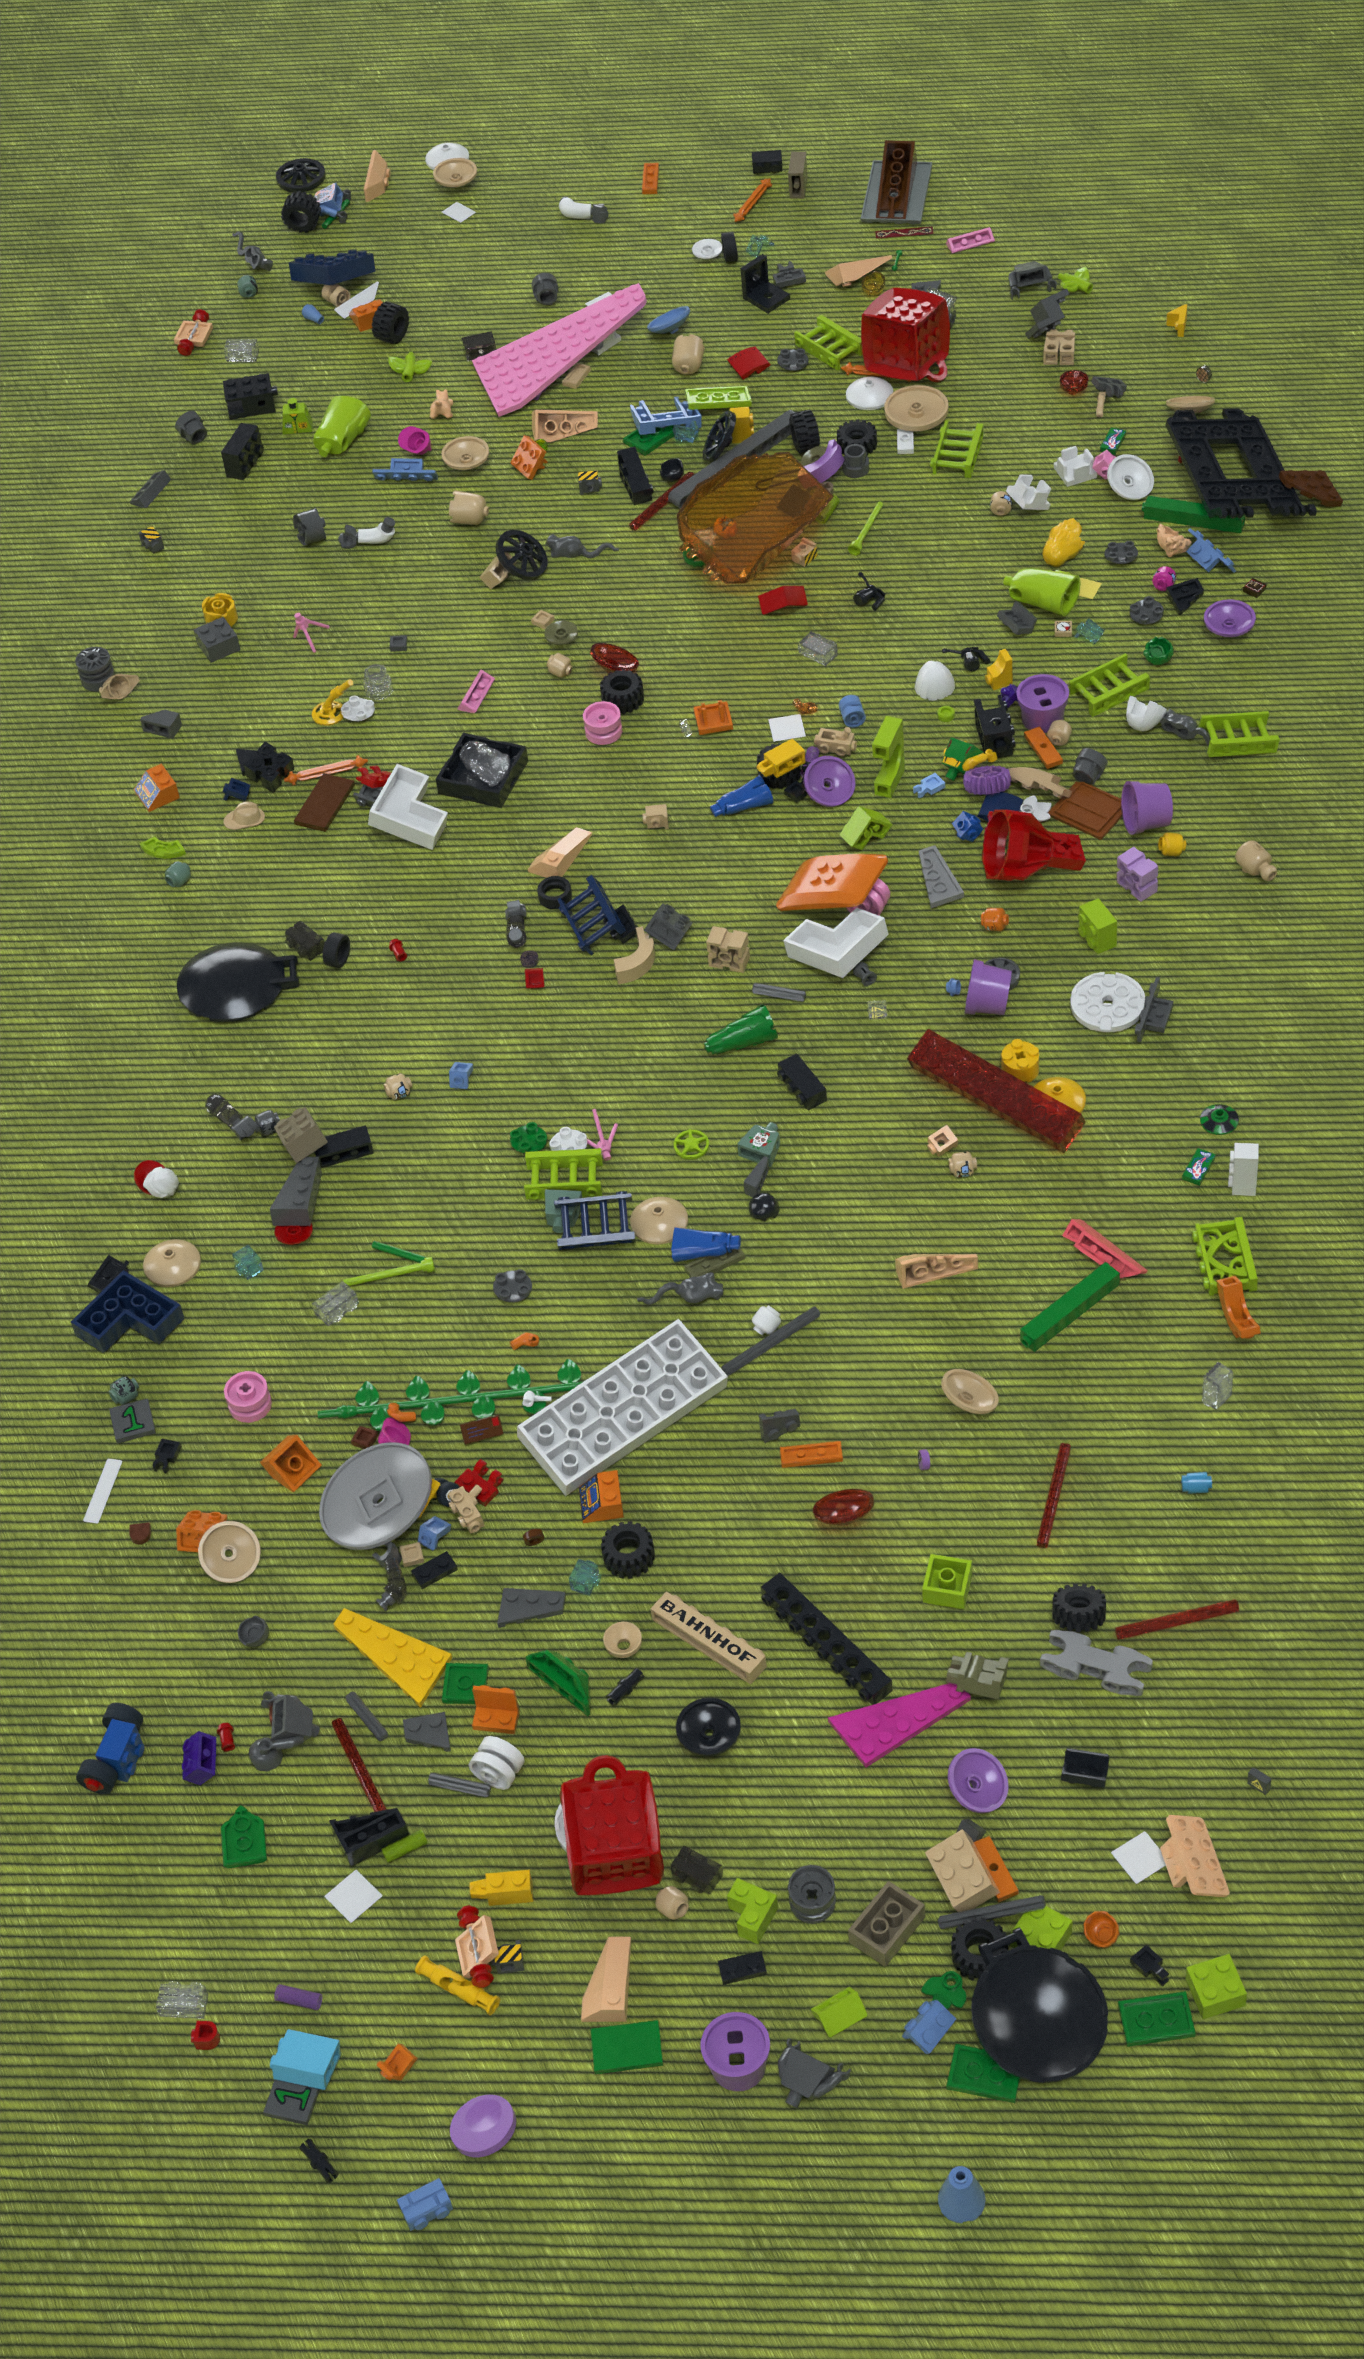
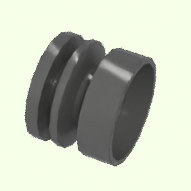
[75,647,115,692]
[788,1865,836,1924]

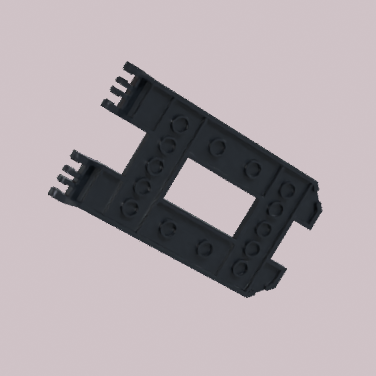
[1165,408,1317,519]

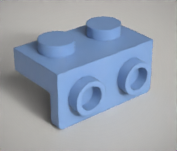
[902,2000,956,2054]

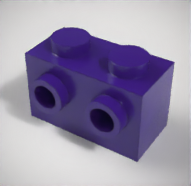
[182,1731,217,1785]

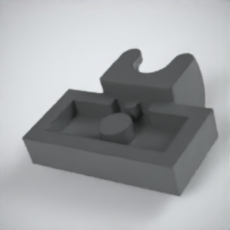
[772,261,806,288]

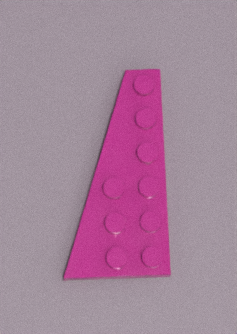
[828,1683,971,1768]

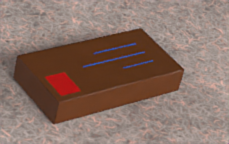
[459,1414,504,1444]

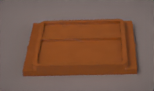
[1048,781,1123,840]

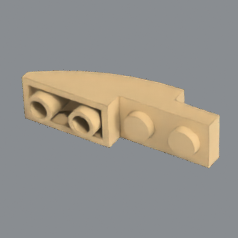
[1008,767,1072,798]

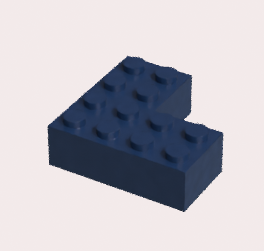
[289,249,376,285]
[71,1270,185,1353]

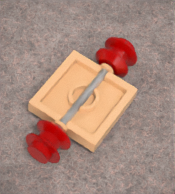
[174,309,213,356]
[455,1905,499,1988]

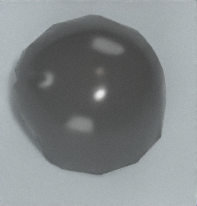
[237,1615,269,1648]
[248,1737,283,1771]

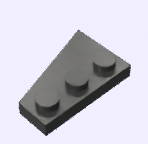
[497,1588,566,1628]

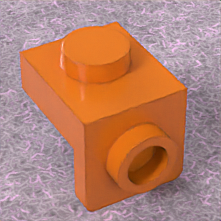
[376,2043,418,2081]

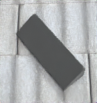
[129,470,171,508]

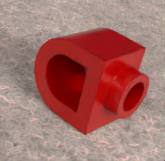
[191,2021,220,2050]

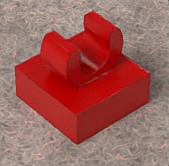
[525,968,545,988]

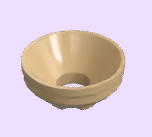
[603,1622,642,1658]

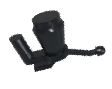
[853,572,886,611]
[942,647,991,672]

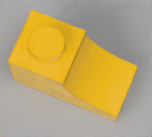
[985,649,1013,691]

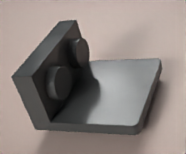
[644,903,692,950]

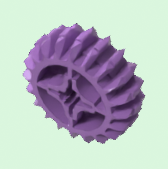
[963,765,1011,795]

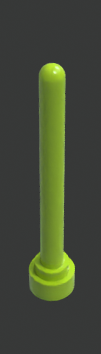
[848,501,883,556]
[342,1256,435,1287]

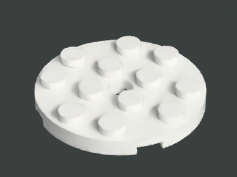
[1070,972,1145,1032]

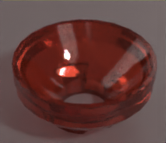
[1059,370,1089,395]

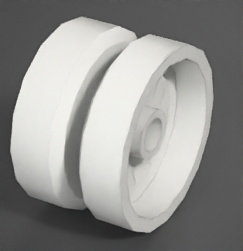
[468,1736,525,1790]

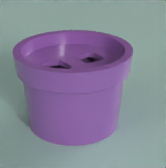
[1017,674,1069,733]
[1121,781,1173,835]
[964,959,1012,1015]
[701,2012,770,2091]

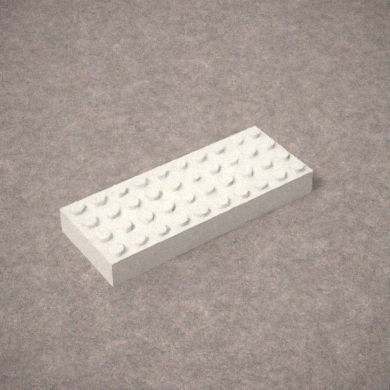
[517,1319,728,1496]

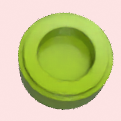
[937,706,955,722]

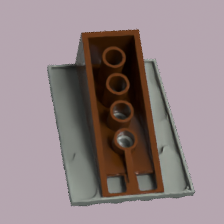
[861,140,932,225]

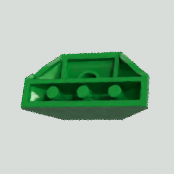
[525,1650,591,1717]

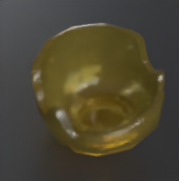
[862,271,886,296]

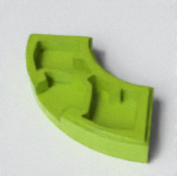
[139,837,186,859]

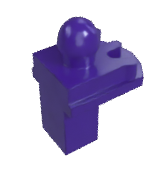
[1000,684,1018,708]

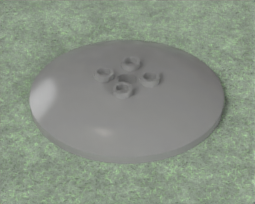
[319,1442,432,1550]

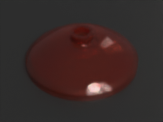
[590,643,639,673]
[813,1489,874,1526]

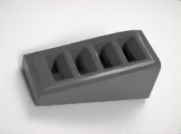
[744,1156,769,1197]

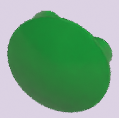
[510,1122,548,1153]

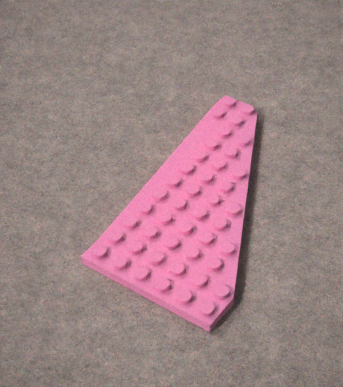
[472,283,647,417]

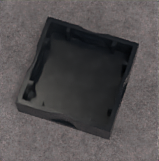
[436,733,528,808]

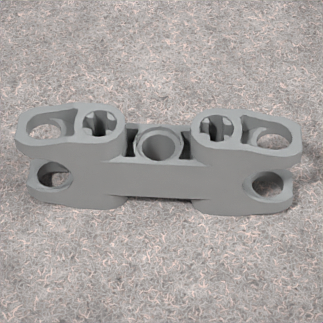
[1040,1630,1153,1696]

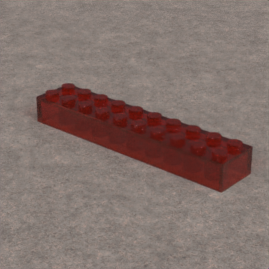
[907,1029,1086,1153]

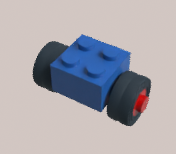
[76,1703,144,1794]

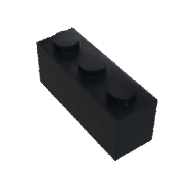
[777,1053,827,1110]
[314,1125,374,1168]

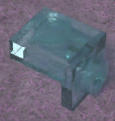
[672,421,699,443]
[1074,618,1105,644]

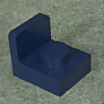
[222,778,250,801]

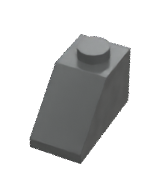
[140,710,182,739]

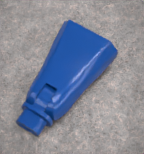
[710,775,774,817]
[671,1227,741,1263]

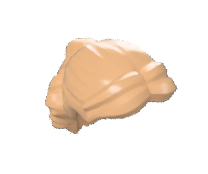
[1157,524,1191,557]

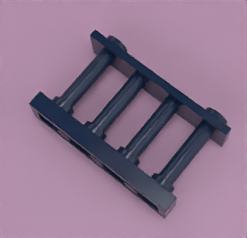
[557,874,626,955]
[554,1191,636,1250]

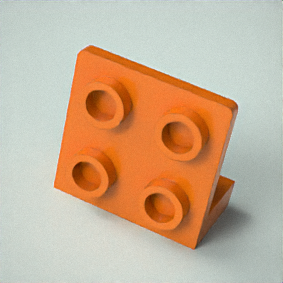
[176,1510,227,1552]
[472,1685,520,1734]

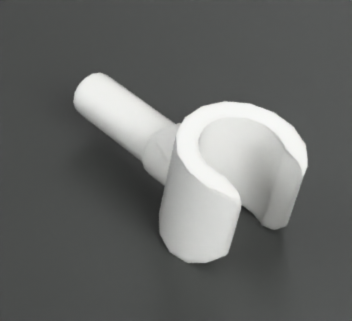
[522,1391,551,1407]

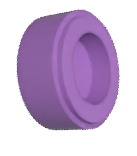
[918,1449,930,1470]

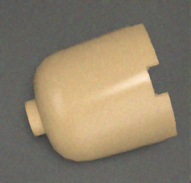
[672,334,705,375]
[449,490,489,525]

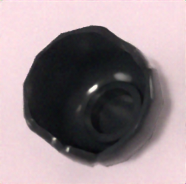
[660,459,684,482]
[748,1193,780,1221]

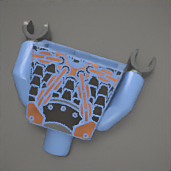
[315,183,351,223]

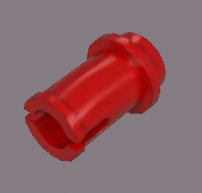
[389,939,407,962]
[217,1723,235,1752]

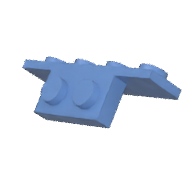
[372,458,438,481]
[1186,528,1236,573]

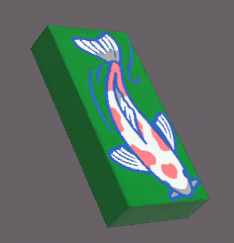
[1100,427,1126,455]
[1182,1148,1216,1186]

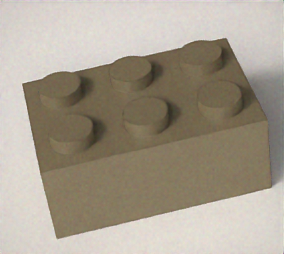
[274,1107,328,1163]
[848,1881,925,1967]

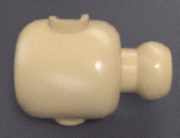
[1235,840,1277,881]

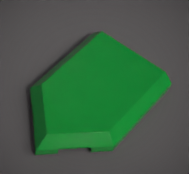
[221,1805,267,1868]

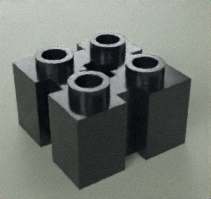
[244,741,294,793]

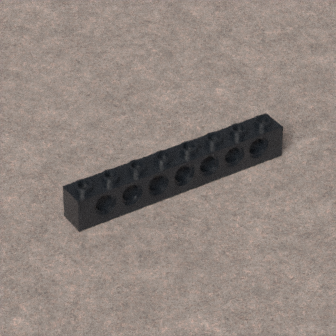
[761,1572,893,1705]

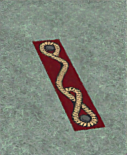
[875,226,933,239]

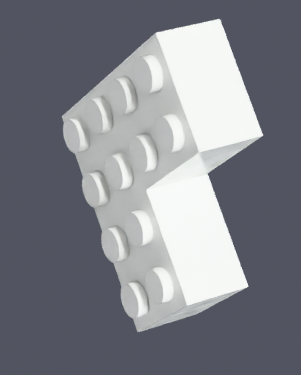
[368,764,448,850]
[783,908,889,978]

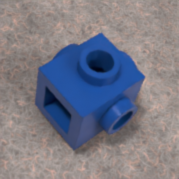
[952,811,983,842]

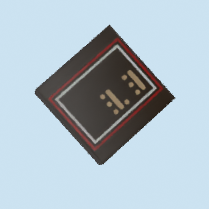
[1243,578,1267,598]

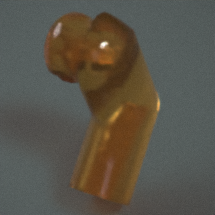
[793,698,818,714]

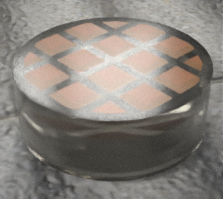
[1196,365,1212,383]

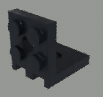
[740,254,790,314]

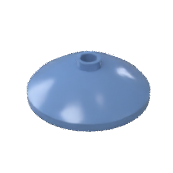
[647,306,690,334]

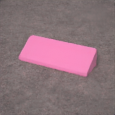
[946,227,995,254]
[457,670,495,714]

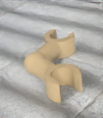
[1096,392,1106,417]

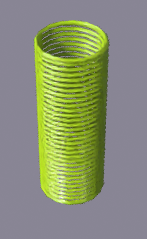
[815,495,840,524]
[382,1829,428,1863]

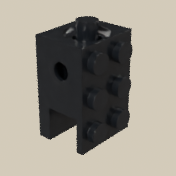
[223,373,278,420]
[974,695,1016,758]

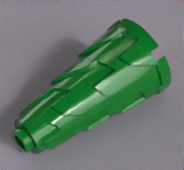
[704,1004,778,1055]

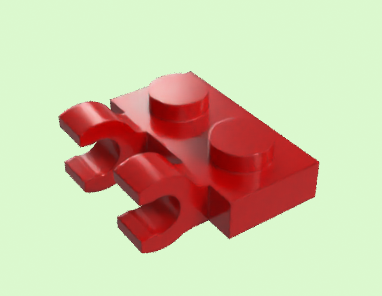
[356,765,391,788]
[454,1459,504,1507]

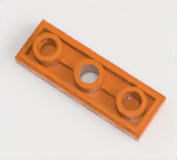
[1024,726,1063,769]
[974,1836,1019,1903]

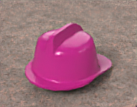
[398,426,432,455]
[378,1417,411,1445]

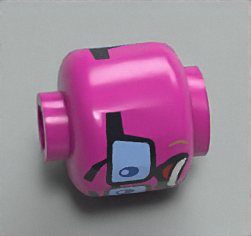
[1152,566,1177,591]

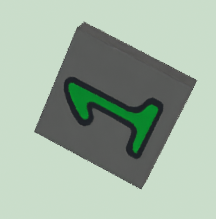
[109,1398,156,1444]
[263,2079,320,2125]

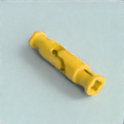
[415,1956,500,2015]

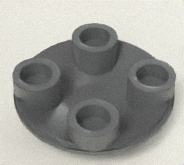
[777,348,809,371]
[1105,541,1138,564]
[1130,596,1164,624]
[493,1269,532,1302]

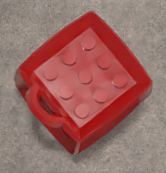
[861,288,950,382]
[560,1755,664,1895]

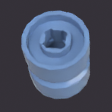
[839,695,866,728]

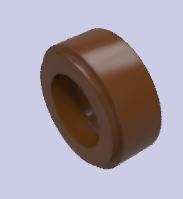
[523,1528,545,1546]

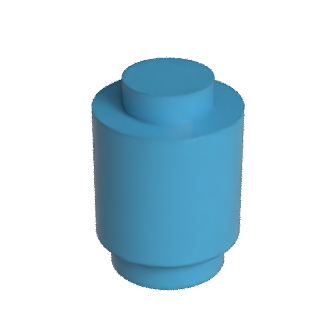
[1181,1472,1212,1494]

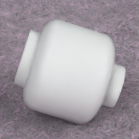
[752,1305,781,1336]

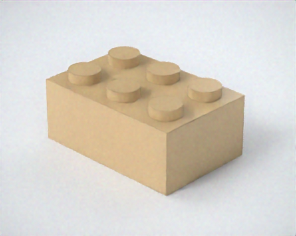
[925,1829,1000,1912]

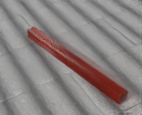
[629,472,694,531]
[1037,1443,1071,1549]
[1115,1599,1239,1639]
[332,1718,387,1812]

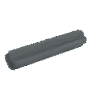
[752,983,806,1002]
[345,1691,388,1741]
[428,1772,491,1797]

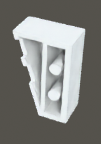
[1228,1143,1259,1196]

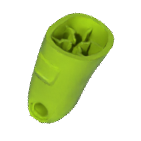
[313,396,371,457]
[1003,568,1081,617]

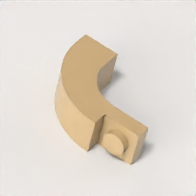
[614,926,655,985]

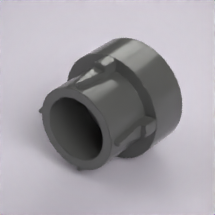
[531,273,558,305]
[175,411,207,445]
[842,444,870,478]
[1072,748,1108,785]

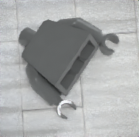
[1008,261,1057,300]
[259,1691,320,1755]
[778,2038,851,2108]

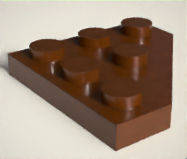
[1279,470,1343,507]

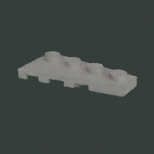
[919,845,964,908]

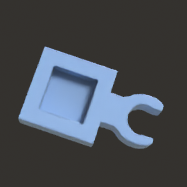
[913,773,945,798]

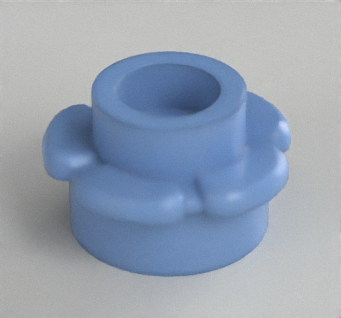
[946,978,961,996]

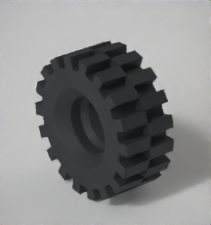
[836,419,877,456]
[1052,1583,1106,1632]

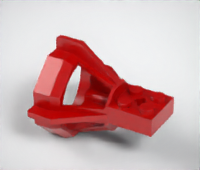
[982,809,1086,881]

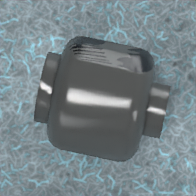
[255,1110,280,1137]

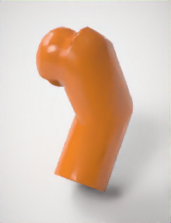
[509,1333,539,1350]
[387,1403,416,1422]

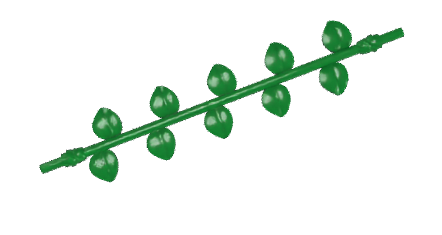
[318,1359,584,1432]

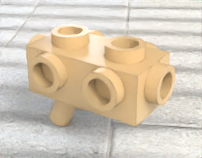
[814,727,857,756]
[448,1485,485,1534]

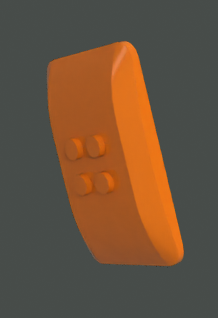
[776,854,888,911]

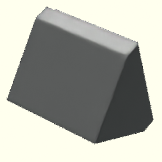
[956,1819,986,1842]

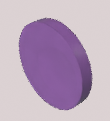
[450,2095,516,2157]

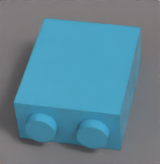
[270,2029,341,2090]

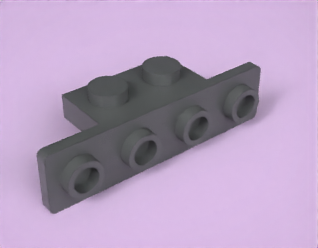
[1135,977,1174,1042]

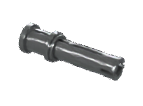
[853,961,877,986]

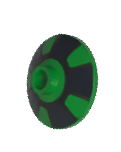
[1200,1104,1239,1135]

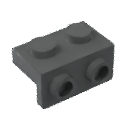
[997,601,1037,635]
[353,784,383,808]

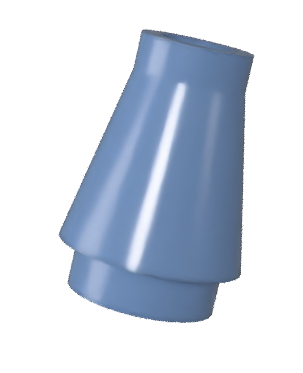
[302,304,324,324]

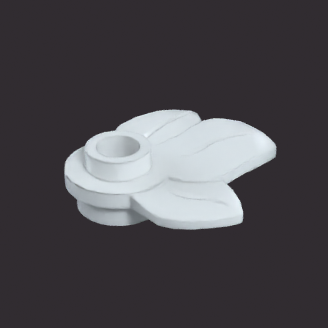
[1019,796,1051,822]

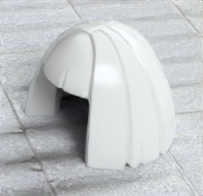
[915,660,955,701]
[1126,696,1167,731]

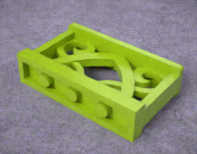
[1192,1217,1258,1296]

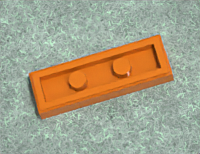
[642,163,659,194]
[780,1441,843,1468]

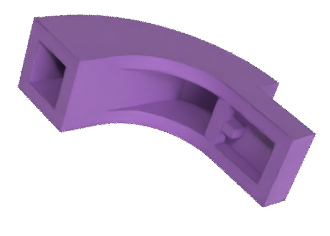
[798,439,845,489]

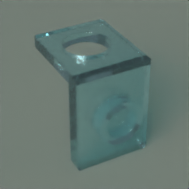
[746,234,775,257]

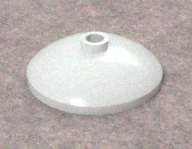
[426,143,469,170]
[846,377,893,410]
[1107,454,1154,500]

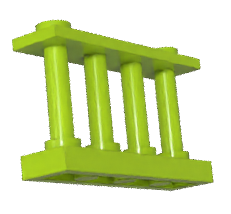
[794,315,863,371]
[930,420,984,478]
[1069,653,1150,717]
[1198,711,1280,757]
[524,1148,603,1200]

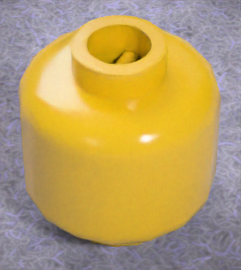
[1158,832,1186,857]

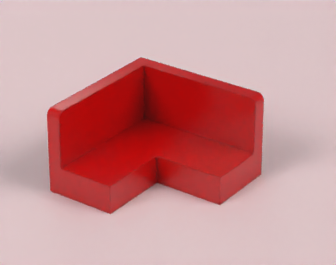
[758,586,808,615]

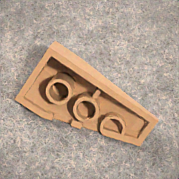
[532,410,598,443]
[528,827,592,878]
[581,1937,631,2022]

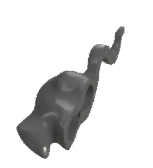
[232,231,273,271]
[545,534,619,558]
[1160,709,1211,746]
[637,1272,724,1305]

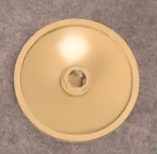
[884,385,949,431]

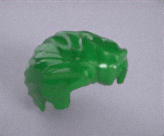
[1143,637,1174,665]

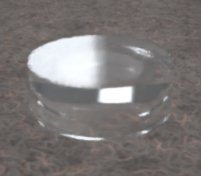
[679,719,692,737]

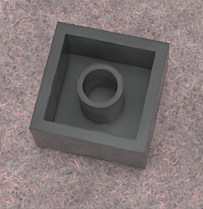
[193,617,240,663]

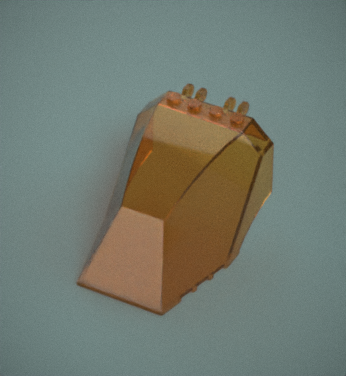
[676,452,834,584]

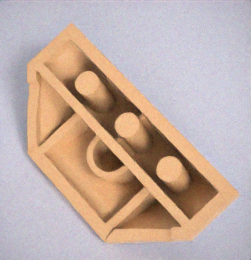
[364,150,391,202]

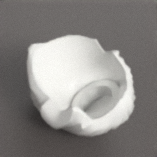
[143,1167,179,1198]

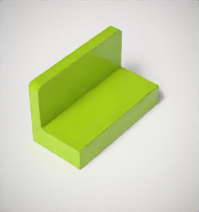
[811,1987,868,2038]

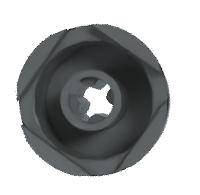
[293,508,326,545]

